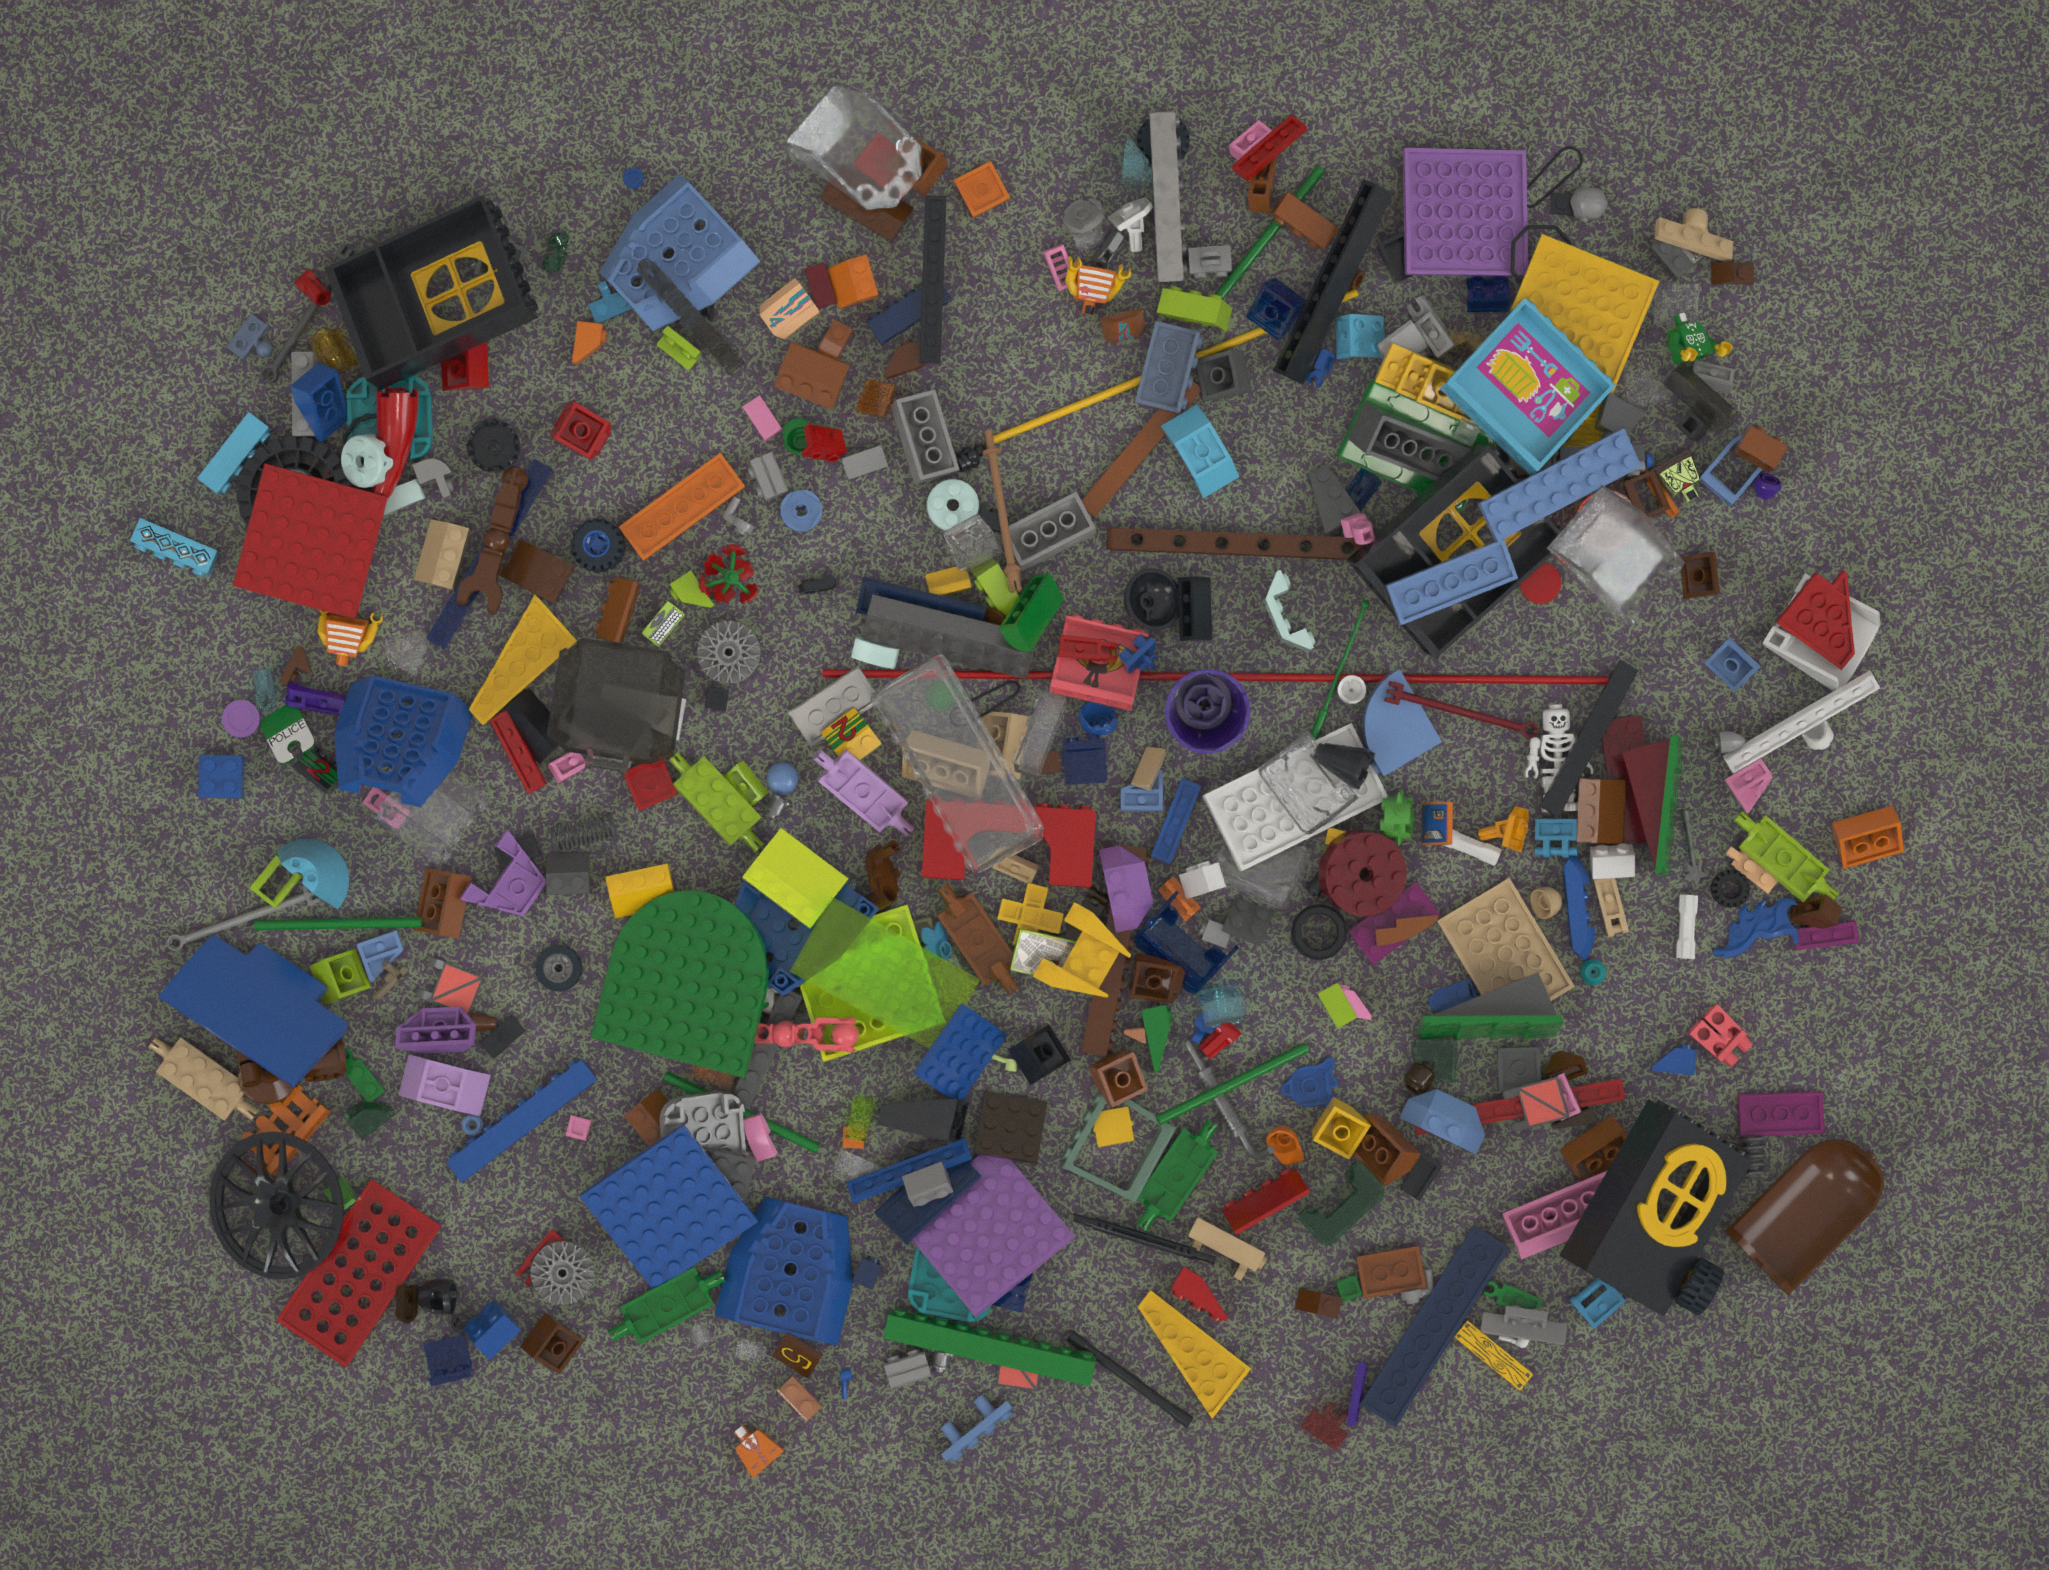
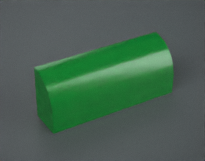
[999,573,1064,652]

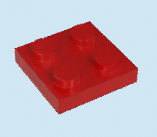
[622,756,678,811]

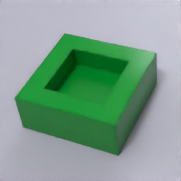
[1335,1275,1363,1302]

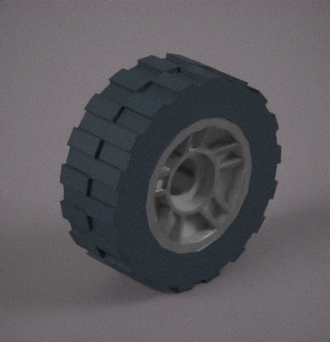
[535,945,582,992]

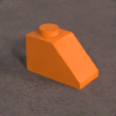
[572,321,607,365]

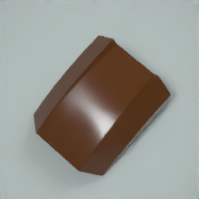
[1129,953,1185,1004]

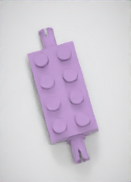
[812,749,914,837]

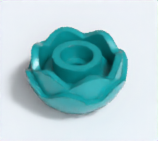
[1580,959,1606,986]

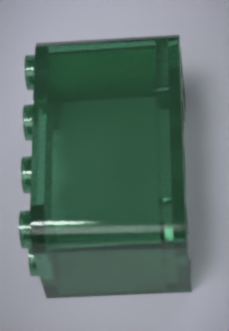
[1295,1160,1384,1246]

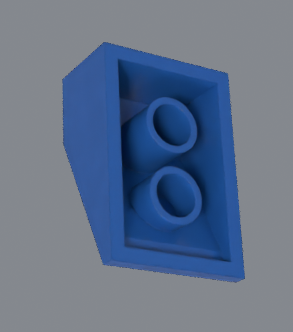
[290,362,348,443]

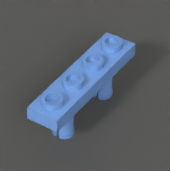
[941,1395,1014,1463]

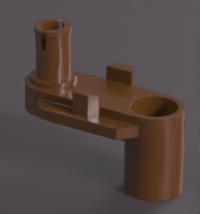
[864,840,900,914]

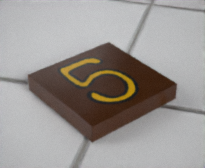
[772,1332,823,1379]

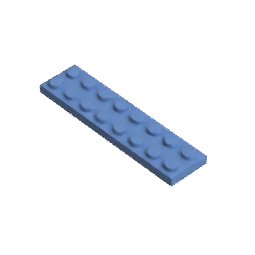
[1478,428,1641,542]

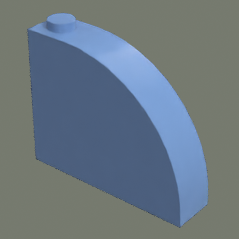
[1362,669,1442,776]

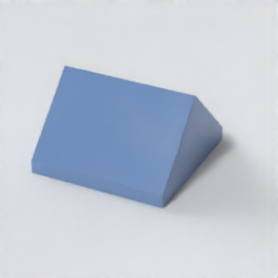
[1704,637,1760,692]

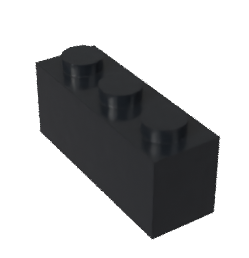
[1178,576,1212,642]

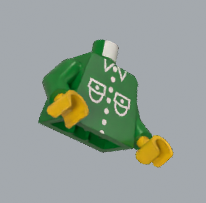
[1667,313,1733,364]

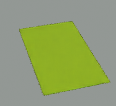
[1318,983,1358,1029]

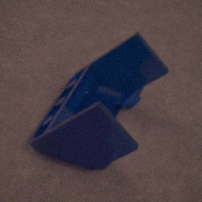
[1134,891,1239,994]

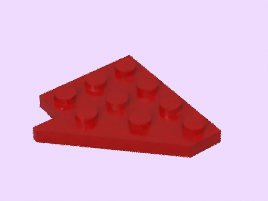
[1776,569,1855,670]

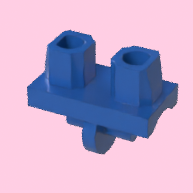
[1119,634,1157,674]

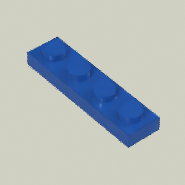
[1151,778,1201,864]

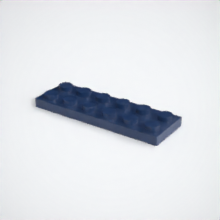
[856,577,986,621]

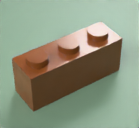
[1270,192,1339,250]

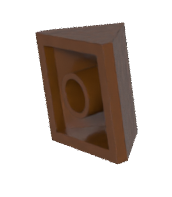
[1679,552,1720,599]

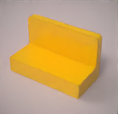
[925,565,972,596]

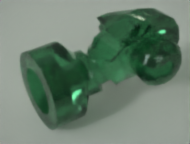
[542,231,570,273]

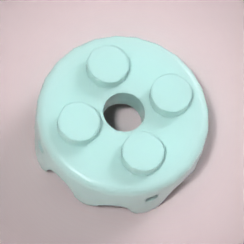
[341,434,393,488]
[927,479,979,532]

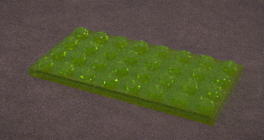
[790,897,980,1049]

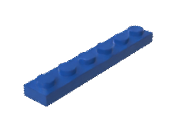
[846,1138,972,1203]

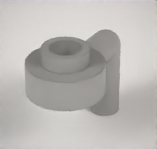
[723,496,754,536]
[1400,1269,1434,1304]

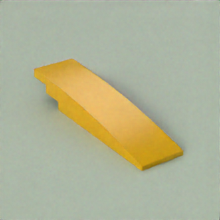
[1374,342,1481,429]

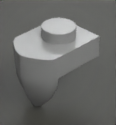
[1713,731,1745,754]

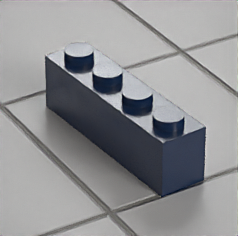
[867,286,952,346]

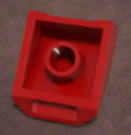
[550,400,611,460]

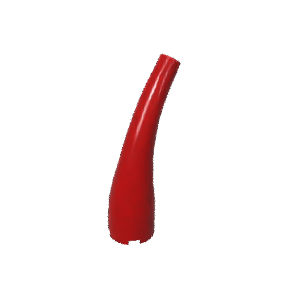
[370,387,419,500]

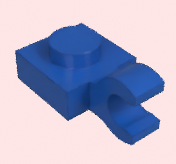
[1306,348,1336,387]
[1191,1006,1222,1044]

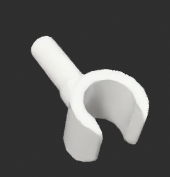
[1499,1336,1530,1348]

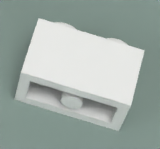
[1590,843,1635,879]
[1179,861,1226,899]

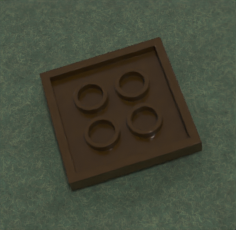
[974,1091,1047,1164]

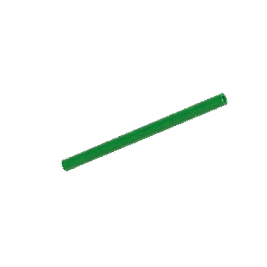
[1215,165,1325,300]
[254,917,423,931]
[1155,1043,1309,1125]
[663,1071,820,1153]

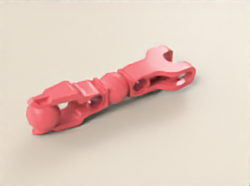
[754,1017,859,1053]

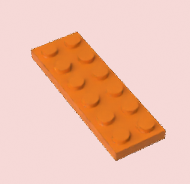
[619,453,745,561]

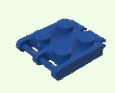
[1427,978,1478,1012]

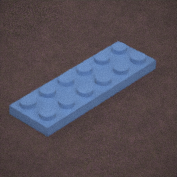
[1385,539,1518,625]

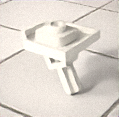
[1107,197,1153,252]

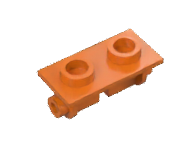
[1158,876,1201,922]

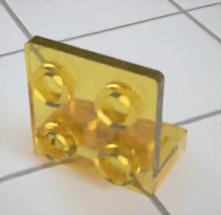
[308,328,360,373]

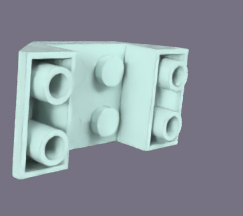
[1264,570,1316,652]

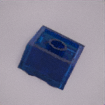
[1246,278,1306,341]

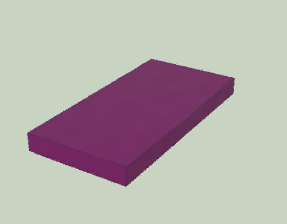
[1737,1091,1825,1137]

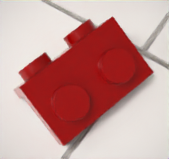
[801,424,847,462]

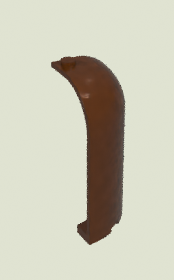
[1725,1139,1884,1295]

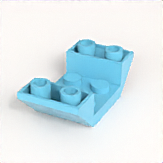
[1161,405,1239,498]

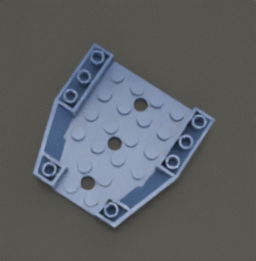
[599,174,761,331]

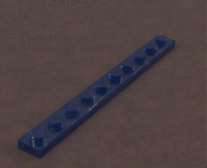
[426,459,553,650]

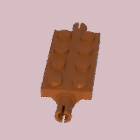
[937,883,1019,995]

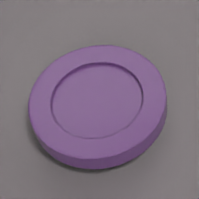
[222,700,260,738]

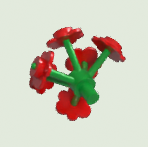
[698,544,758,603]

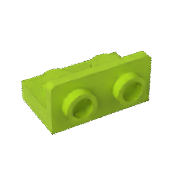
[657,325,702,370]

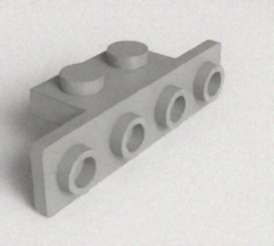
[1481,1305,1567,1345]

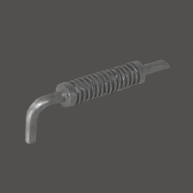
[1186,1039,1275,1160]

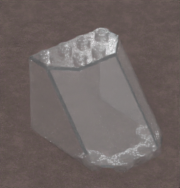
[782,81,922,210]

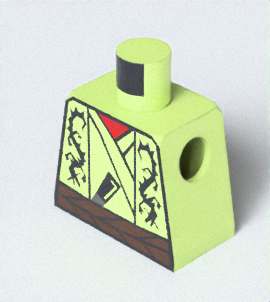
[1652,448,1701,502]

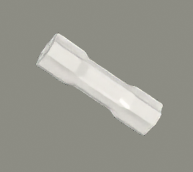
[1444,829,1502,866]
[1676,895,1698,959]

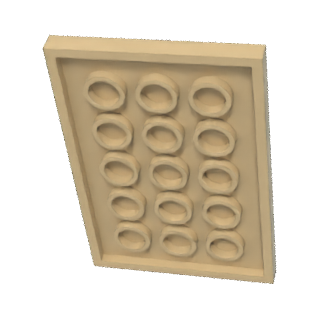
[1437,878,1575,1001]

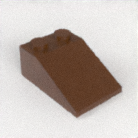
[499,539,575,605]

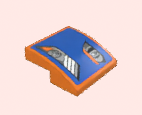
[1421,802,1453,845]

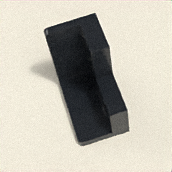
[1377,231,1413,285]
[1400,1148,1443,1201]

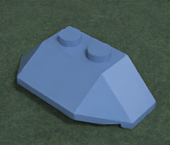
[1399,1089,1485,1154]

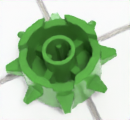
[1380,790,1415,846]

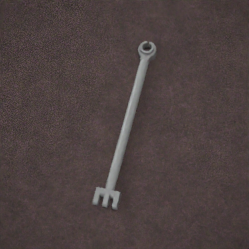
[167,885,323,951]

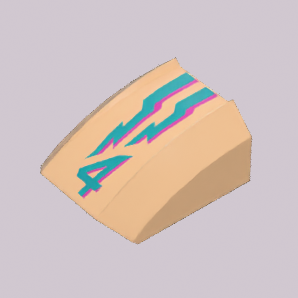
[760,278,820,339]

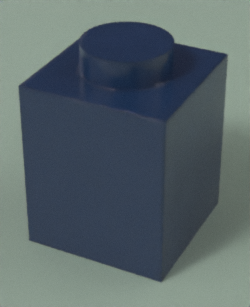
[853,1255,882,1290]

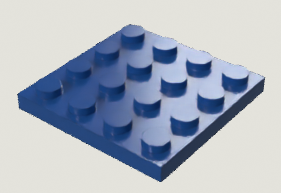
[913,1003,1007,1100]

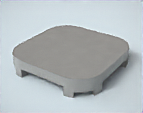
[659,1091,749,1159]

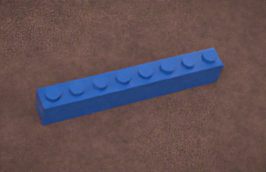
[446,1059,598,1183]

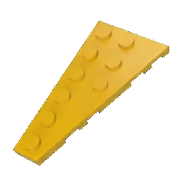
[469,595,578,726]

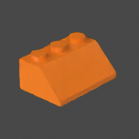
[1832,805,1904,869]

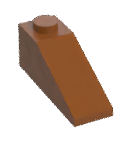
[1248,157,1277,213]
[818,319,854,360]

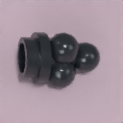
[956,444,986,472]

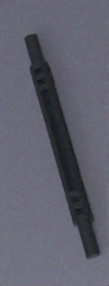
[1073,1214,1217,1264]

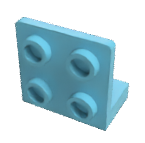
[1335,314,1385,359]

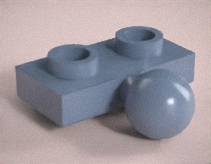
[226,314,273,361]

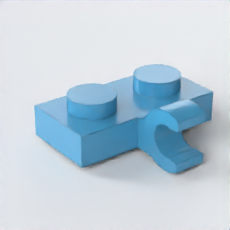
[588,281,633,324]

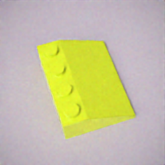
[742,828,848,929]

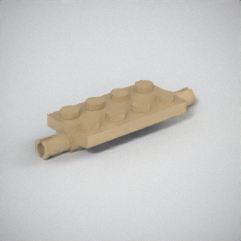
[148,1037,259,1121]

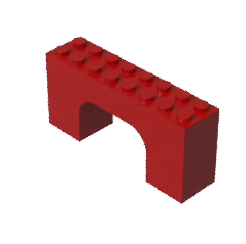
[922,797,1096,888]

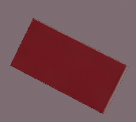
[804,263,837,309]

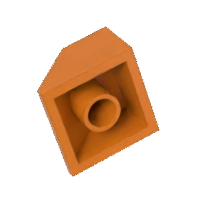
[827,254,879,309]

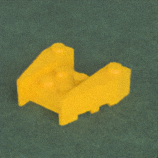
[1033,902,1131,998]

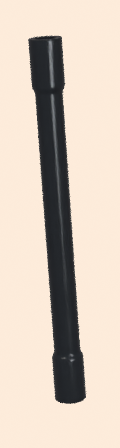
[1066,1330,1194,1428]

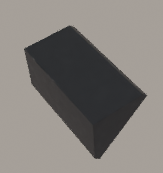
[503,689,570,764]

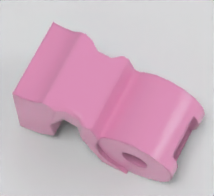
[1340,513,1375,545]

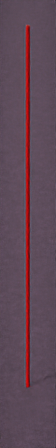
[822,669,1610,685]

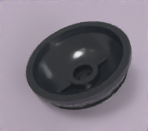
[1124,568,1179,631]

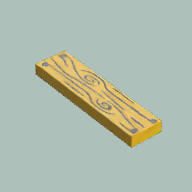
[1454,1320,1533,1391]

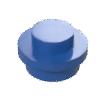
[623,168,644,189]

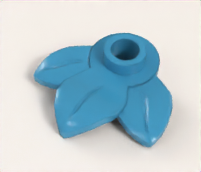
[921,921,952,961]

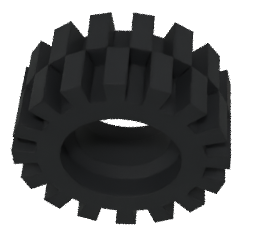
[1711,870,1751,908]

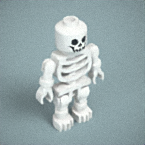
[1524,704,1593,812]

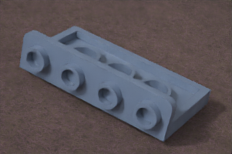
[1135,321,1203,414]

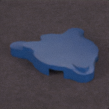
[1281,1057,1339,1107]

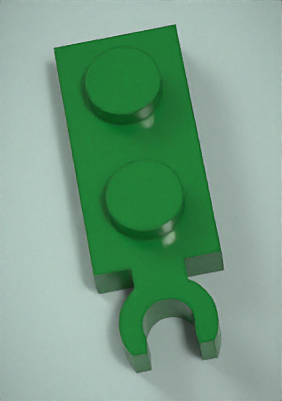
[345,1049,386,1104]
[1483,1281,1543,1309]

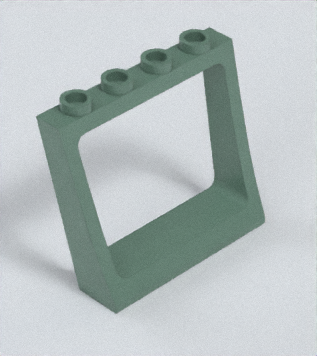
[1061,1090,1176,1203]

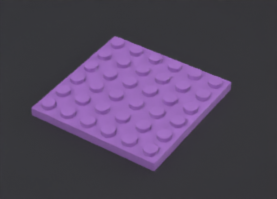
[1402,148,1528,277]
[912,1155,1075,1318]

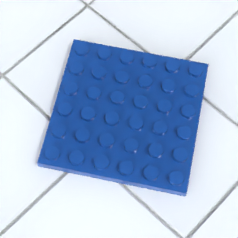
[580,1123,758,1289]

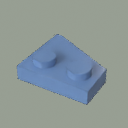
[1120,770,1163,812]
[356,929,404,982]

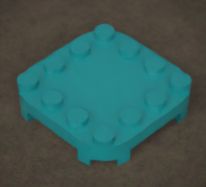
[346,376,433,461]
[908,1246,991,1322]

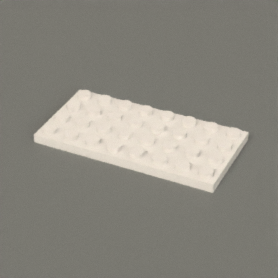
[1203,723,1388,872]

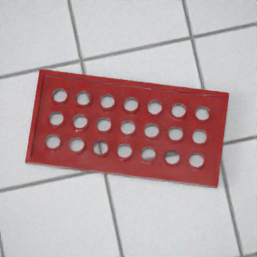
[276,1179,442,1367]

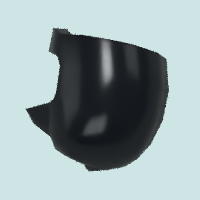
[416,1279,457,1315]

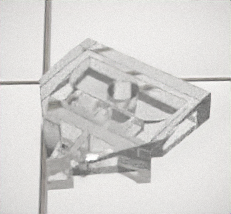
[383,628,429,677]

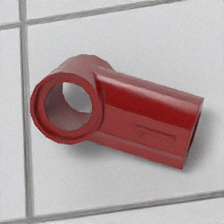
[293,268,331,306]
[1198,1018,1242,1060]

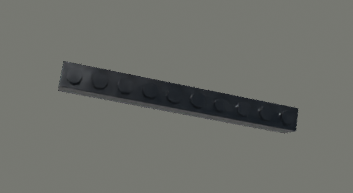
[1273,179,1393,385]

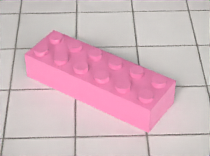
[1503,1171,1607,1260]

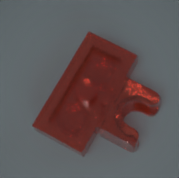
[1301,1402,1348,1451]

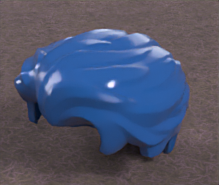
[1078,702,1118,736]

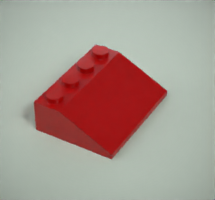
[1222,1167,1311,1235]

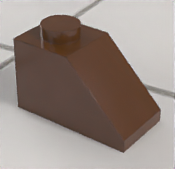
[884,339,926,380]
[1790,895,1842,929]
[1295,1288,1342,1319]

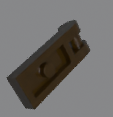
[1064,886,1109,941]

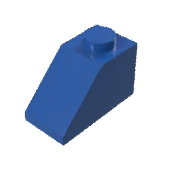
[1650,1044,1697,1075]

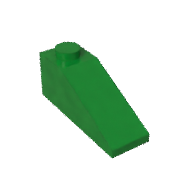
[1141,1005,1173,1072]

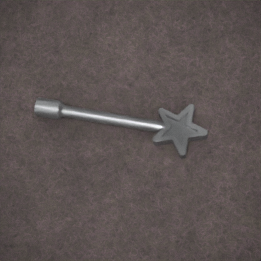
[1681,810,1708,886]

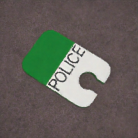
[260,705,316,765]

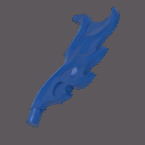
[1713,898,1799,959]

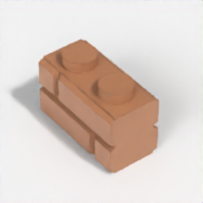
[777,1375,823,1422]

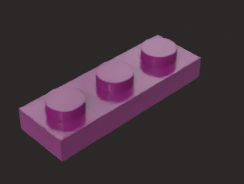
[1794,921,1859,951]

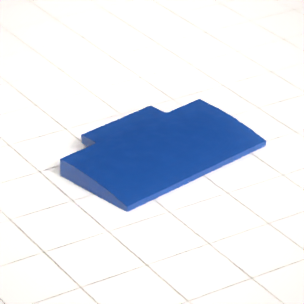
[159,934,347,1088]

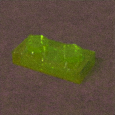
[845,1096,874,1142]

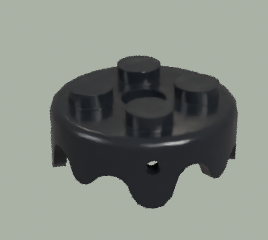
[466,419,520,473]

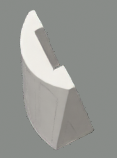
[1763,574,1881,691]

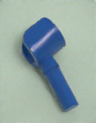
[840,1368,853,1399]

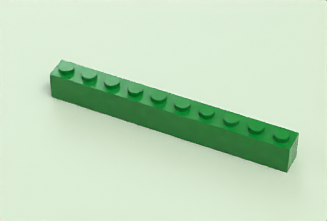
[883,1308,1097,1386]

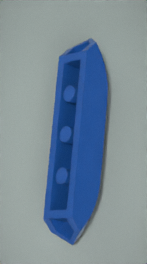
[1562,856,1595,960]

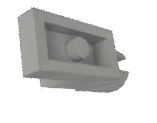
[1407,295,1456,358]

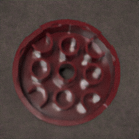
[1318,829,1407,917]

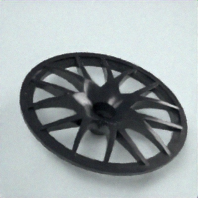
[209,1132,344,1279]

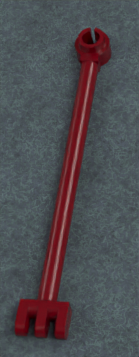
[1384,681,1539,739]

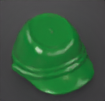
[782,418,809,456]

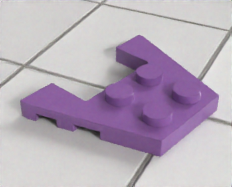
[459,830,546,916]

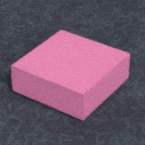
[565,1115,592,1141]

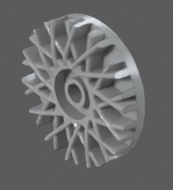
[697,621,761,684]
[531,1241,594,1305]

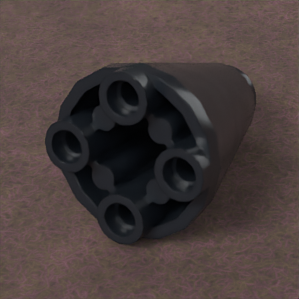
[1313,743,1375,790]

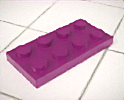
[1348,882,1441,965]

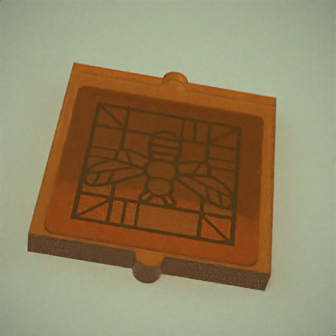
[855,379,897,418]

